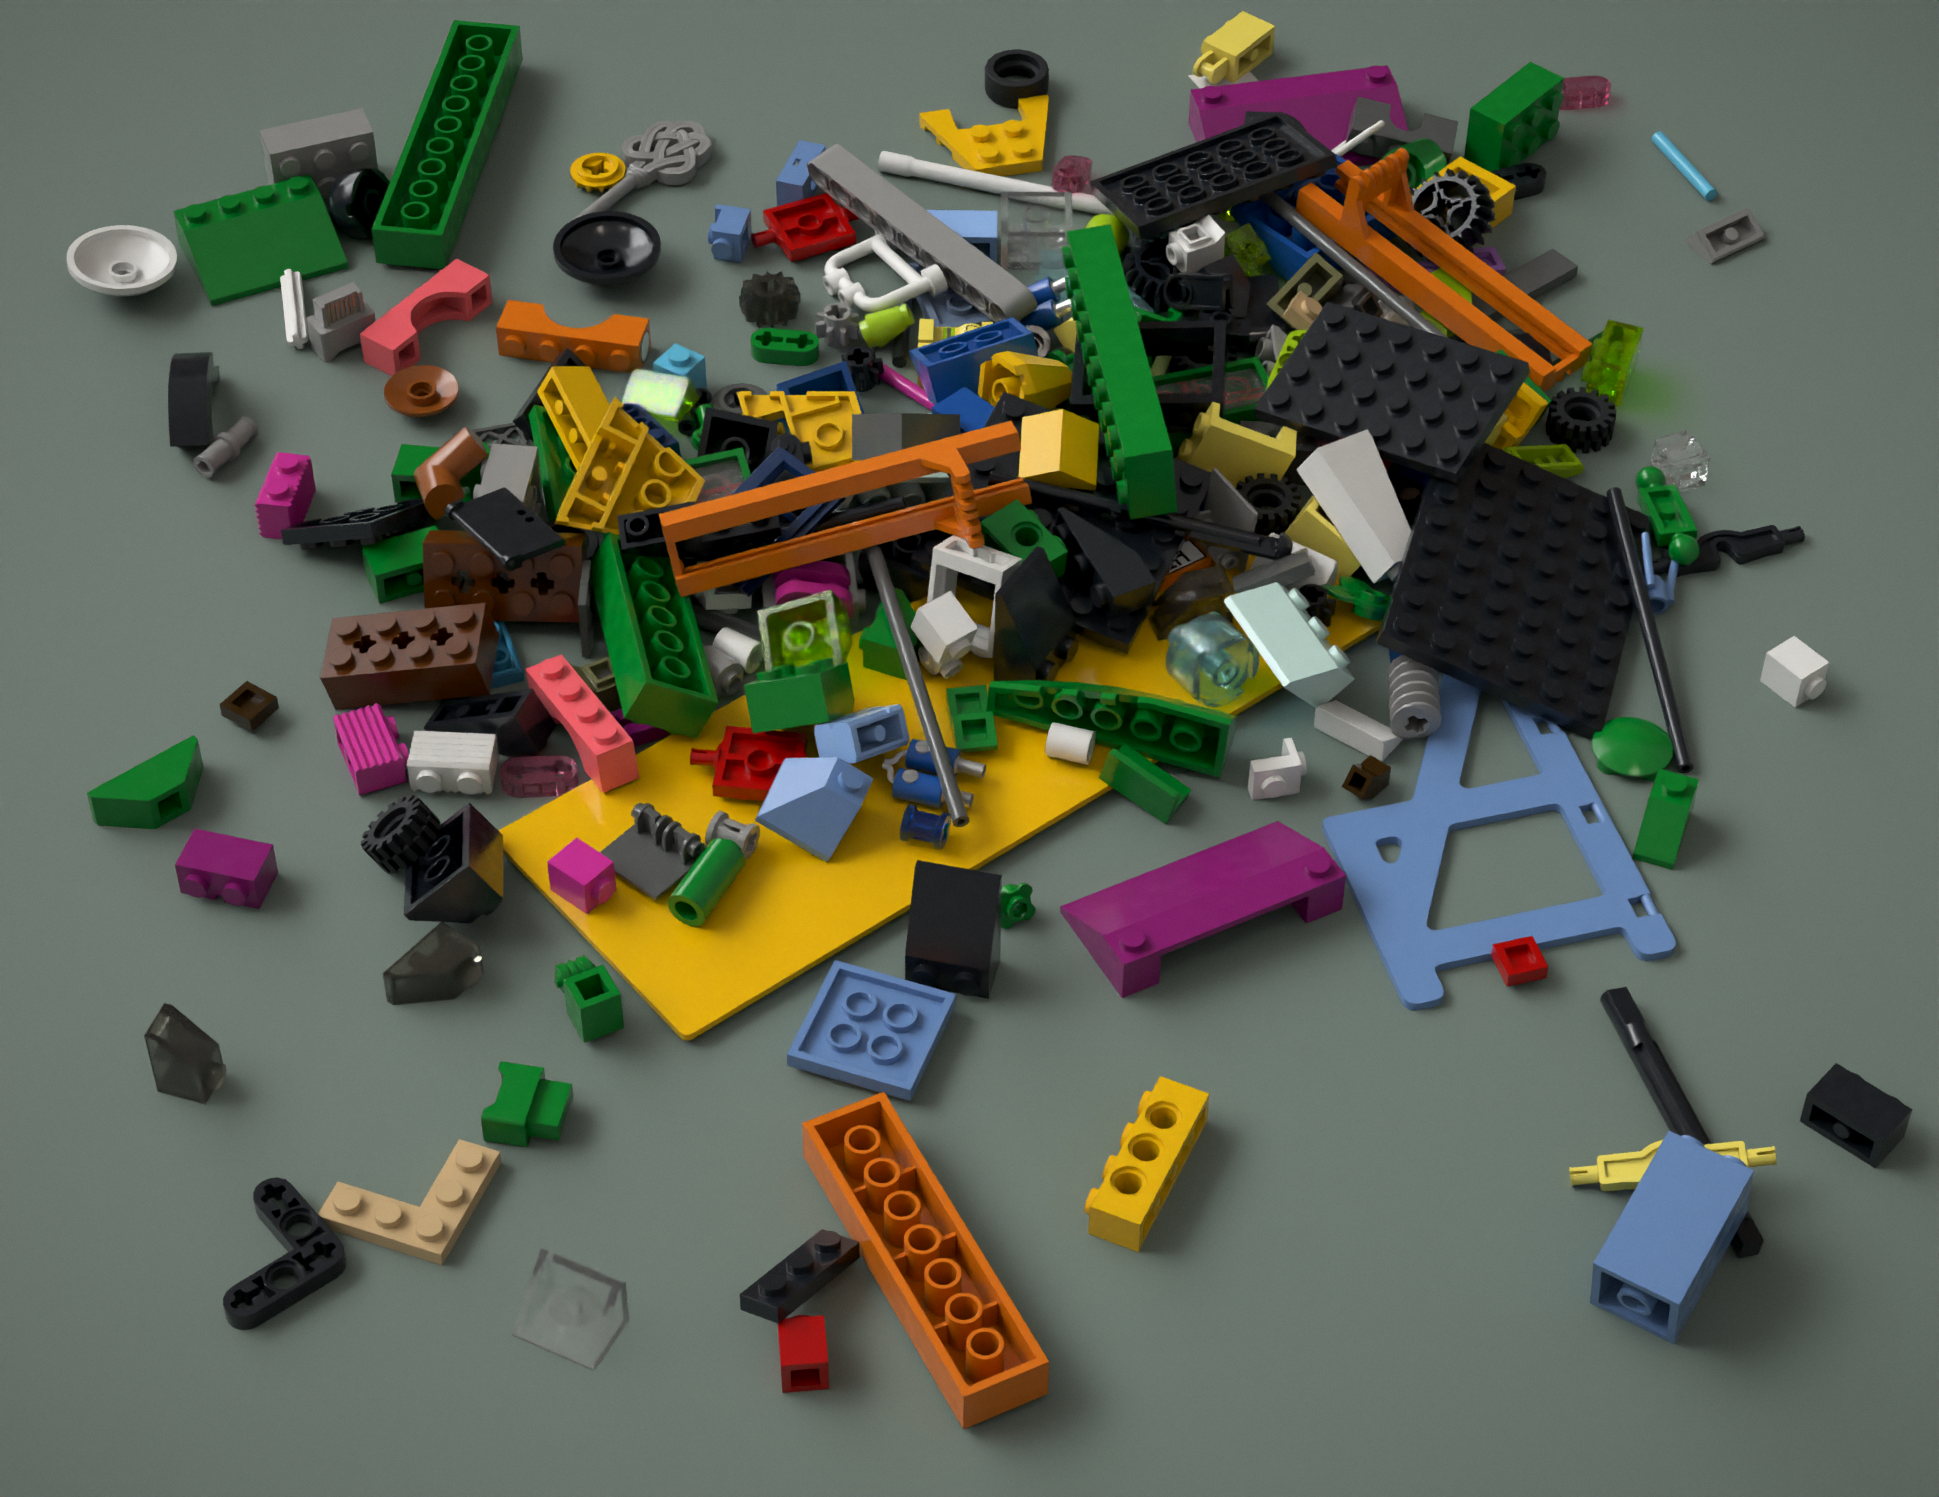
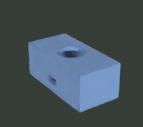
[776,140,826,206]

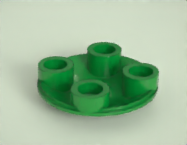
[1592,717,1673,781]

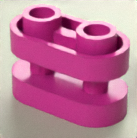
[773,561,854,624]

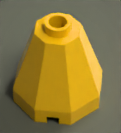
[978,351,1072,410]

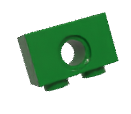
[980,499,1068,578]

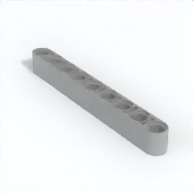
[807,144,1037,323]

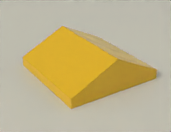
[1018,409,1099,490]

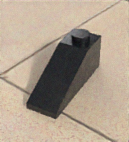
[424,689,557,756]

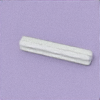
[280,269,309,349]

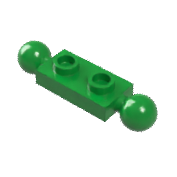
[1635,466,1700,565]

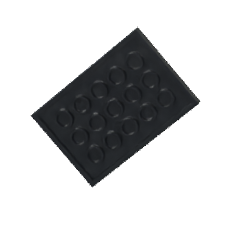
[1090,111,1338,240]
[1254,302,1530,484]

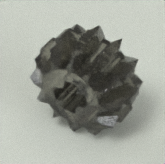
[739,271,801,328]

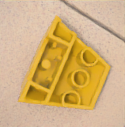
[555,397,705,535]

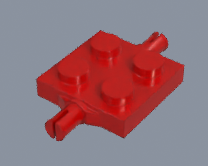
[751,193,860,262]
[690,726,808,801]

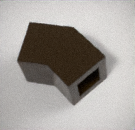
[1342,755,1391,799]

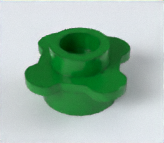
[1001,883,1036,929]

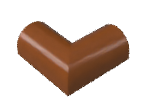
[414,426,488,520]

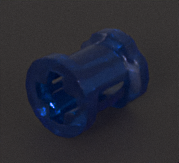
[900,804,951,850]

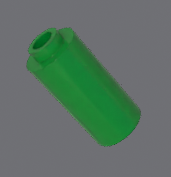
[667,838,745,927]

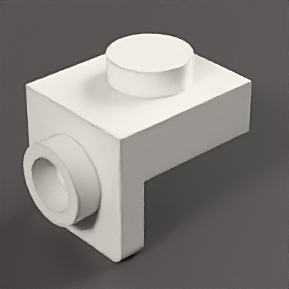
[692,561,752,614]
[1248,738,1307,800]

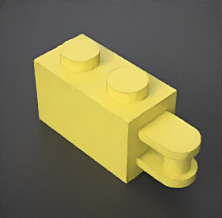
[1193,11,1275,84]

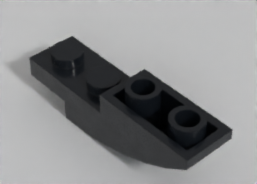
[617,501,782,558]

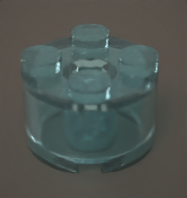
[1166,611,1260,708]

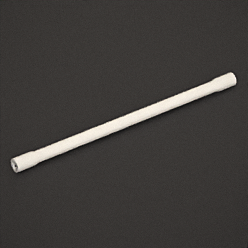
[878,151,1250,247]

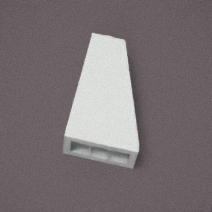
[1296,430,1411,583]

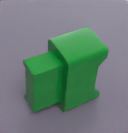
[481,1061,574,1147]

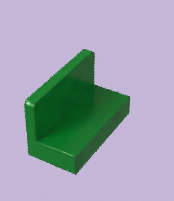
[1099,743,1191,825]

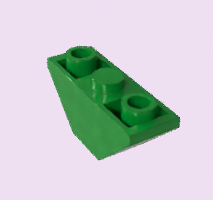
[87,735,204,829]

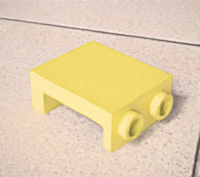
[1177,402,1297,507]

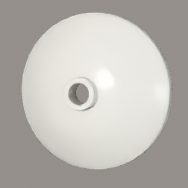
[67,225,177,297]

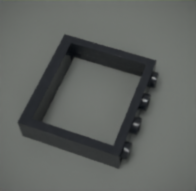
[1070,320,1227,433]

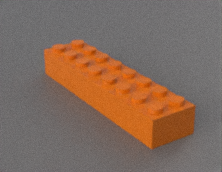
[802,1092,1049,1429]

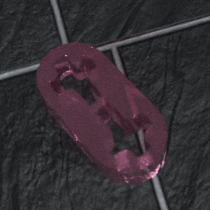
[1560,75,1611,110]
[1051,155,1092,193]
[500,755,579,798]

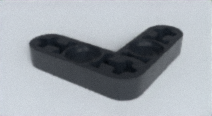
[223,1177,346,1330]

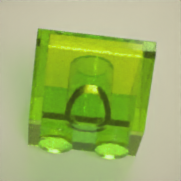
[757,590,853,671]

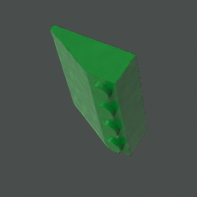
[173,174,348,306]

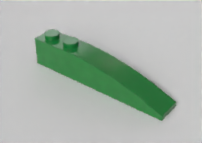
[986,680,1237,778]

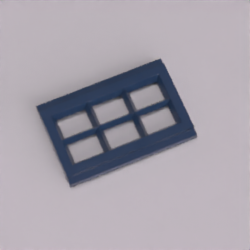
[696,447,845,597]

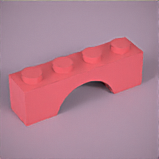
[360,259,493,376]
[525,654,639,793]

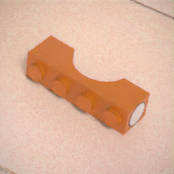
[496,300,651,374]

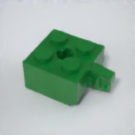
[744,657,855,733]

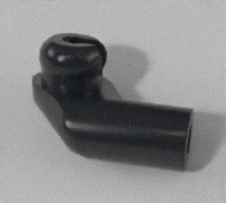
[676,388,712,435]

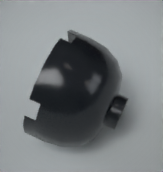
[328,168,390,239]

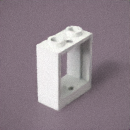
[927,535,1022,658]

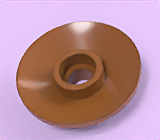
[384,365,459,417]

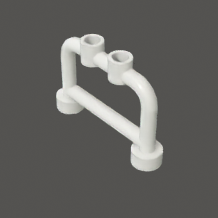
[823,230,948,312]

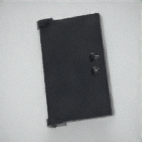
[445,487,566,571]

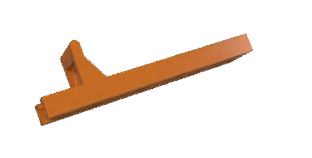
[1295,148,1592,393]
[658,421,1032,597]

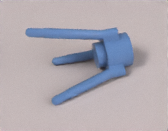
[1634,532,1679,614]

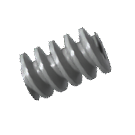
[1387,655,1442,739]

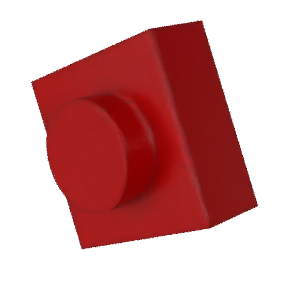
[1491,936,1549,987]

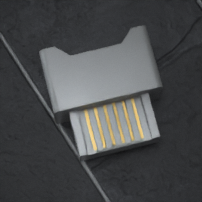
[306,282,376,363]

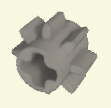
[815,303,859,349]

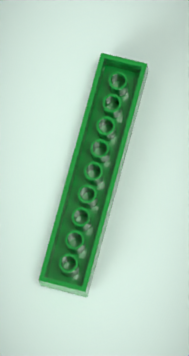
[372,20,523,269]
[1061,224,1177,519]

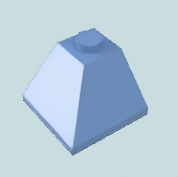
[755,757,874,862]

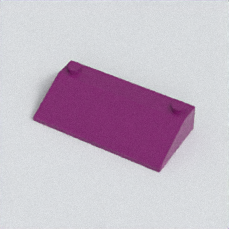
[1188,65,1408,166]
[1060,821,1346,998]

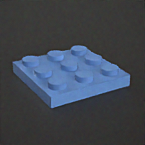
[787,960,956,1101]

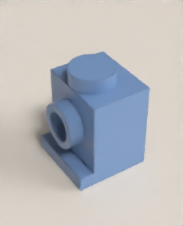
[708,204,752,263]

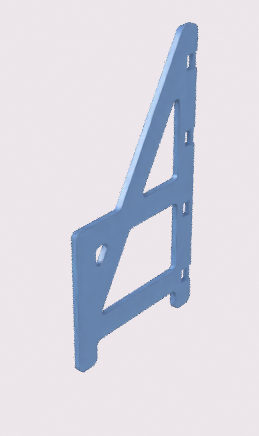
[1322,673,1676,1011]

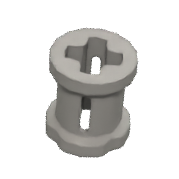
[705,811,760,860]

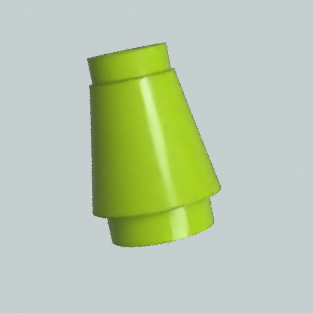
[858,304,916,349]

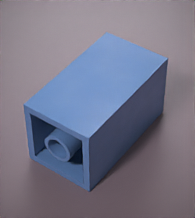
[1590,1131,1754,1344]

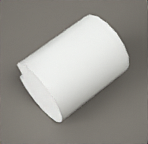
[712,627,765,674]
[1045,722,1096,765]

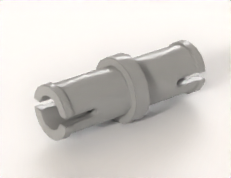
[193,417,258,477]

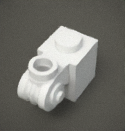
[910,591,978,679]

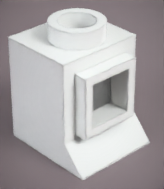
[1166,215,1225,272]

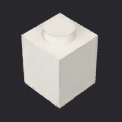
[1760,636,1829,707]

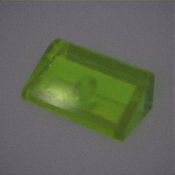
[621,369,699,421]

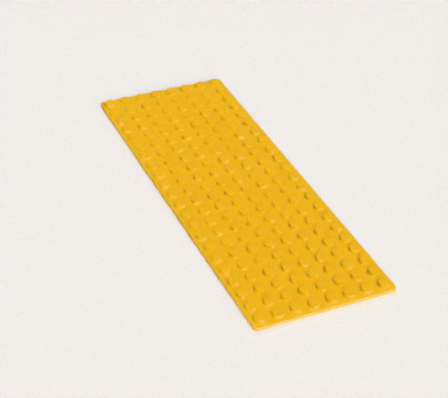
[498,457,1384,1041]

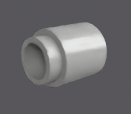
[703,644,744,698]

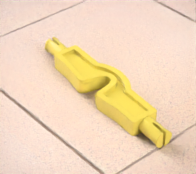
[1569,1140,1777,1192]

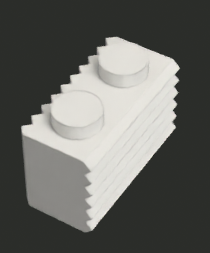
[407,730,499,795]

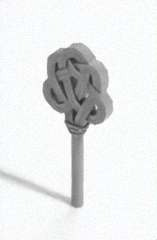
[568,120,712,223]

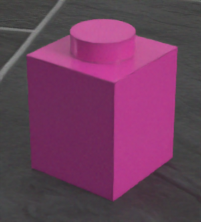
[547,838,616,914]

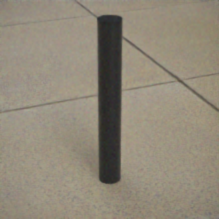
[892,298,914,368]

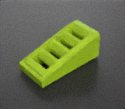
[1503,444,1585,478]

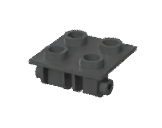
[600,803,707,900]

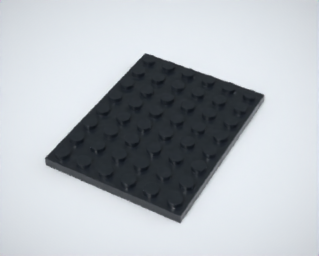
[1376,443,1653,739]

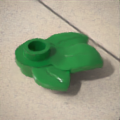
[1320,576,1390,620]

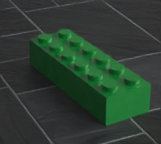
[591,532,719,739]

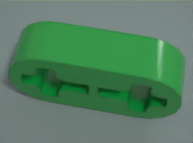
[750,328,819,366]

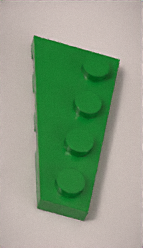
[529,405,577,522]

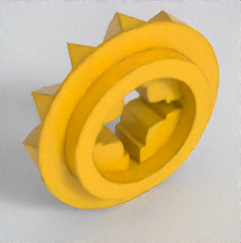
[570,152,626,193]

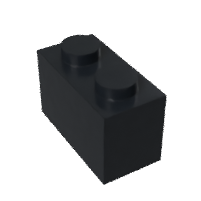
[1800,1063,1912,1169]

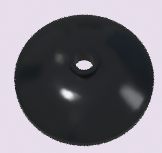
[553,211,661,286]

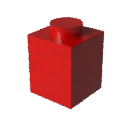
[777,1315,829,1393]

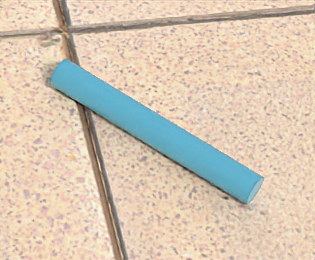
[1651,131,1717,201]

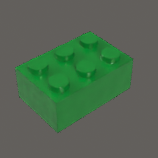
[1464,62,1564,172]

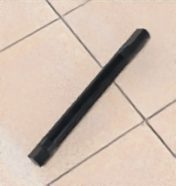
[1600,987,1764,1258]

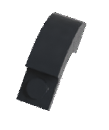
[168,352,220,447]

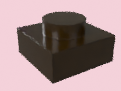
[219,681,279,732]

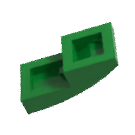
[946,685,998,753]

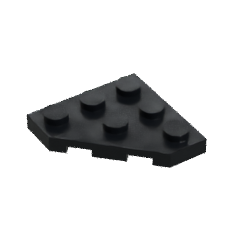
[281,498,431,550]

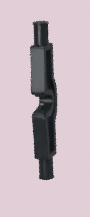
[1643,525,1805,577]

